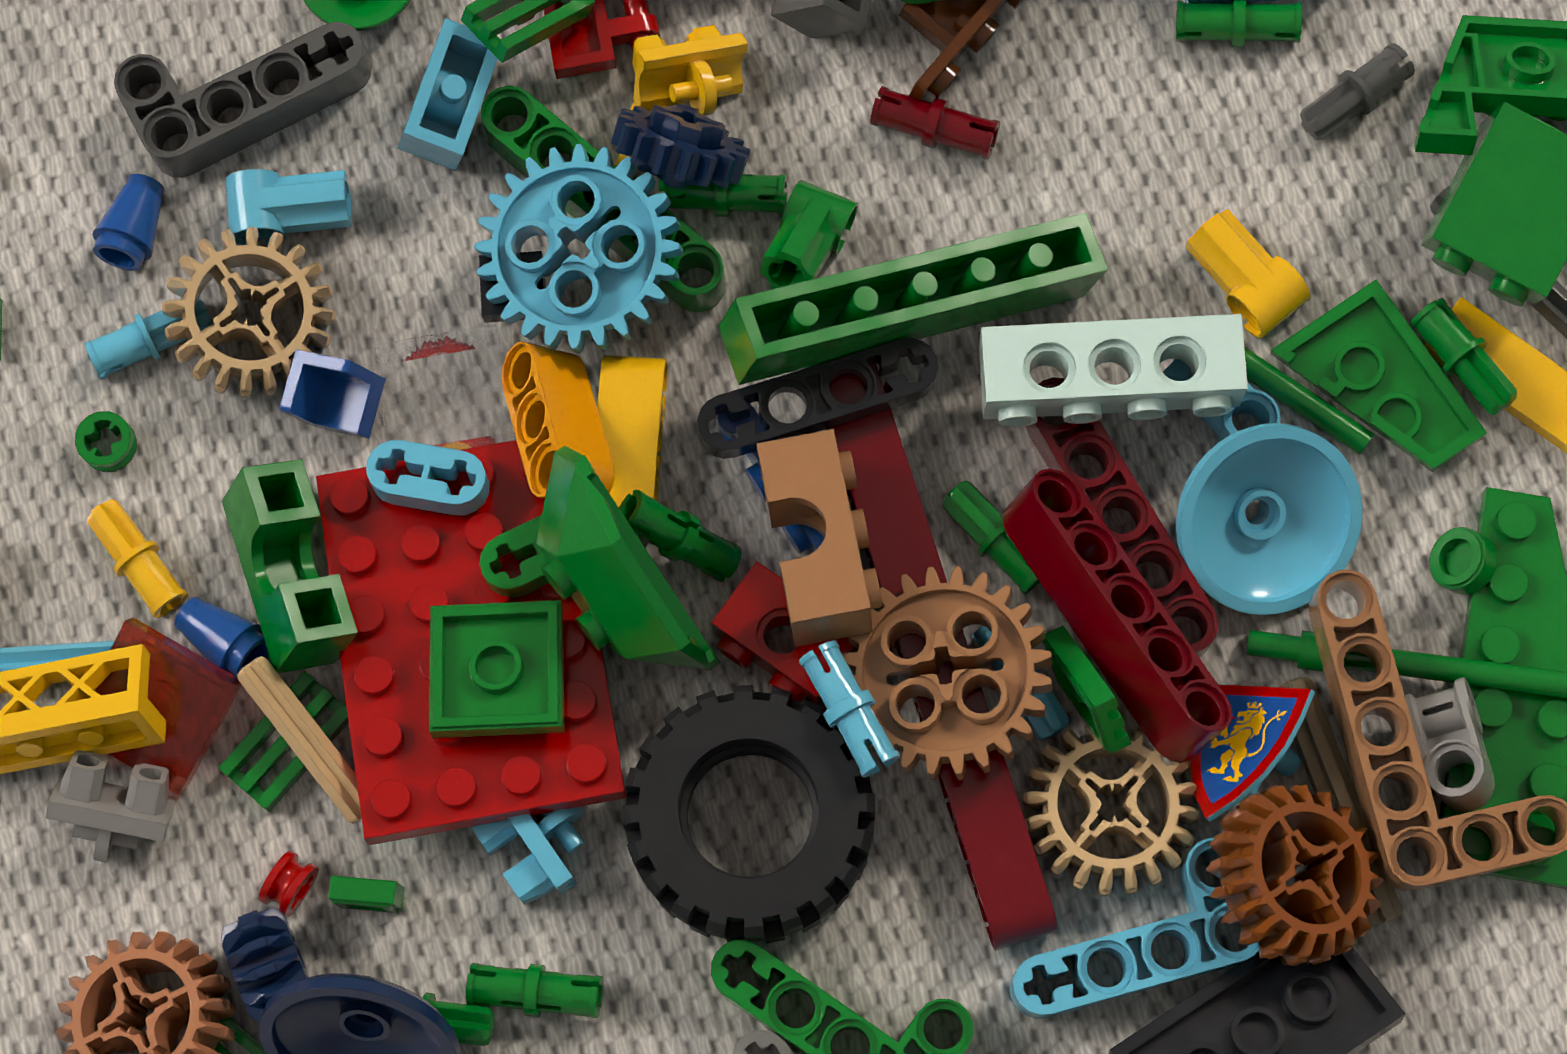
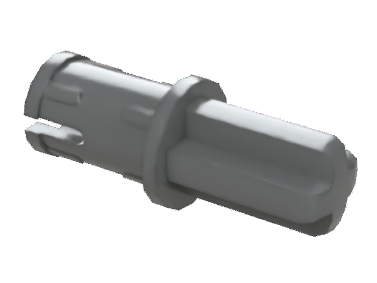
[1300,43,1415,141]

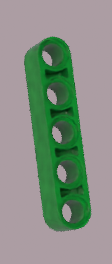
[481,86,726,313]

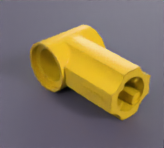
[1185,209,1311,339]

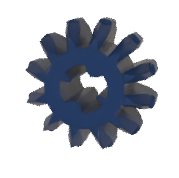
[221,906,309,1023]

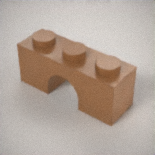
[756,429,882,647]

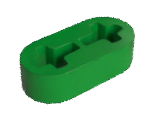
[480,515,549,599]

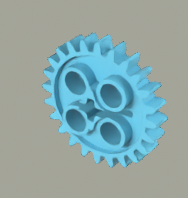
[474,144,683,353]

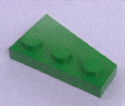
[1271,279,1487,472]

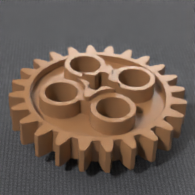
[842,566,1053,781]

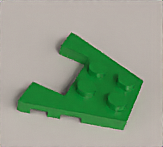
[1414,15,1567,155]

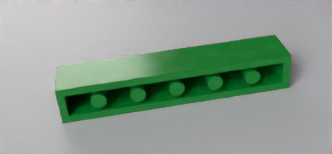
[718,212,1108,385]

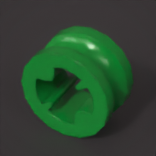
[75,411,137,472]

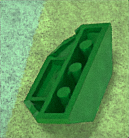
[536,445,721,670]

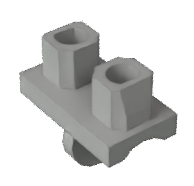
[46,750,176,863]

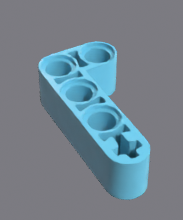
[1010,838,1259,1019]

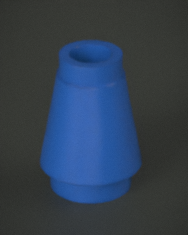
[92,174,165,271]
[174,597,269,680]

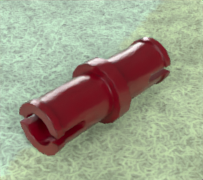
[870,86,1000,160]

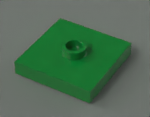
[429,600,564,738]

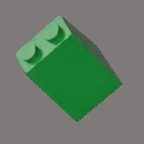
[1421,102,1567,307]

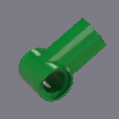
[760,180,858,289]

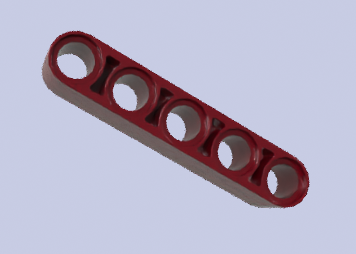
[1025,377,1218,658]
[1002,468,1232,763]

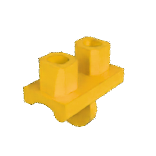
[632,25,748,116]

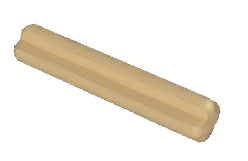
[237,656,362,824]

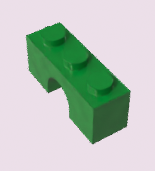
[222,459,358,673]

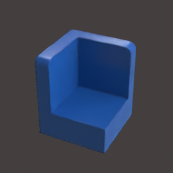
[280,349,386,439]

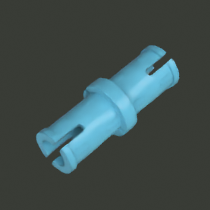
[799,640,900,778]

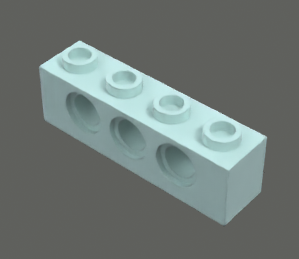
[978,314,1248,427]

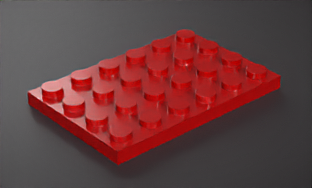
[316,440,627,845]

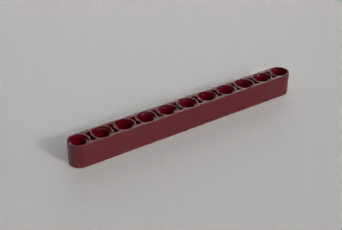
[827,364,1058,951]

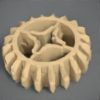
[162,227,335,398]
[1022,724,1200,896]

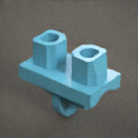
[471,806,586,905]

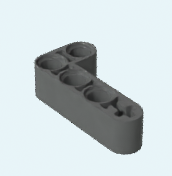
[114,22,372,178]

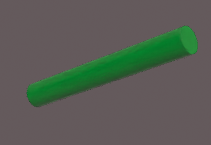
[1244,347,1374,455]

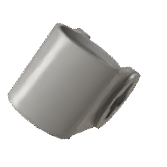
[1404,677,1495,812]

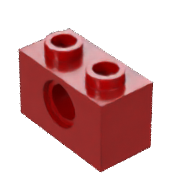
[711,560,858,705]

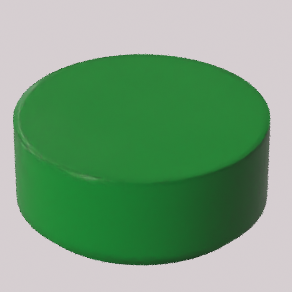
[1429,527,1497,595]

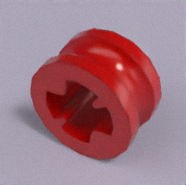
[258,850,319,917]

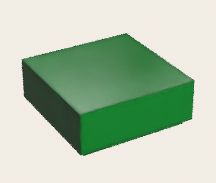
[328,875,405,913]

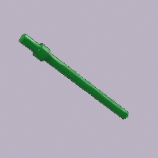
[1246,630,1567,698]

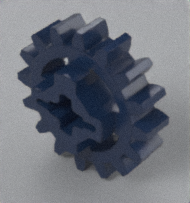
[611,104,750,189]

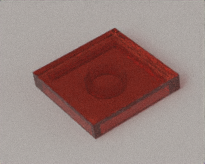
[86,617,242,795]

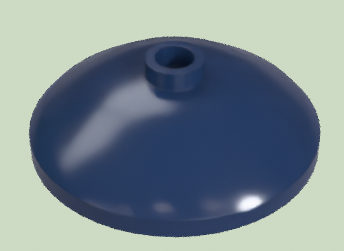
[258,973,460,1054]

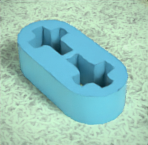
[366,440,490,515]

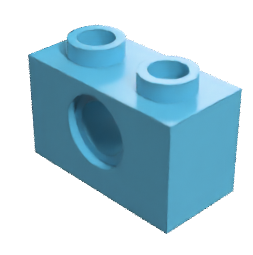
[397,18,498,170]

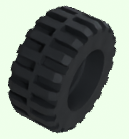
[622,685,875,944]

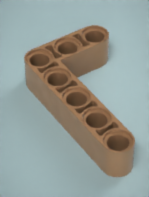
[1309,570,1567,891]

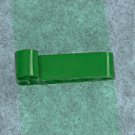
[711,940,973,1054]

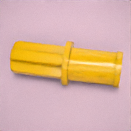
[87,499,188,618]

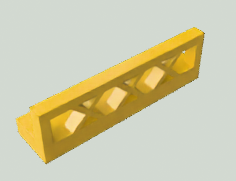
[0,644,166,774]

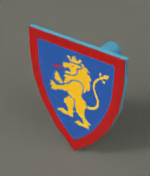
[1190,684,1315,822]

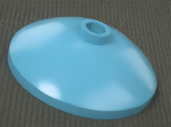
[1176,423,1363,615]

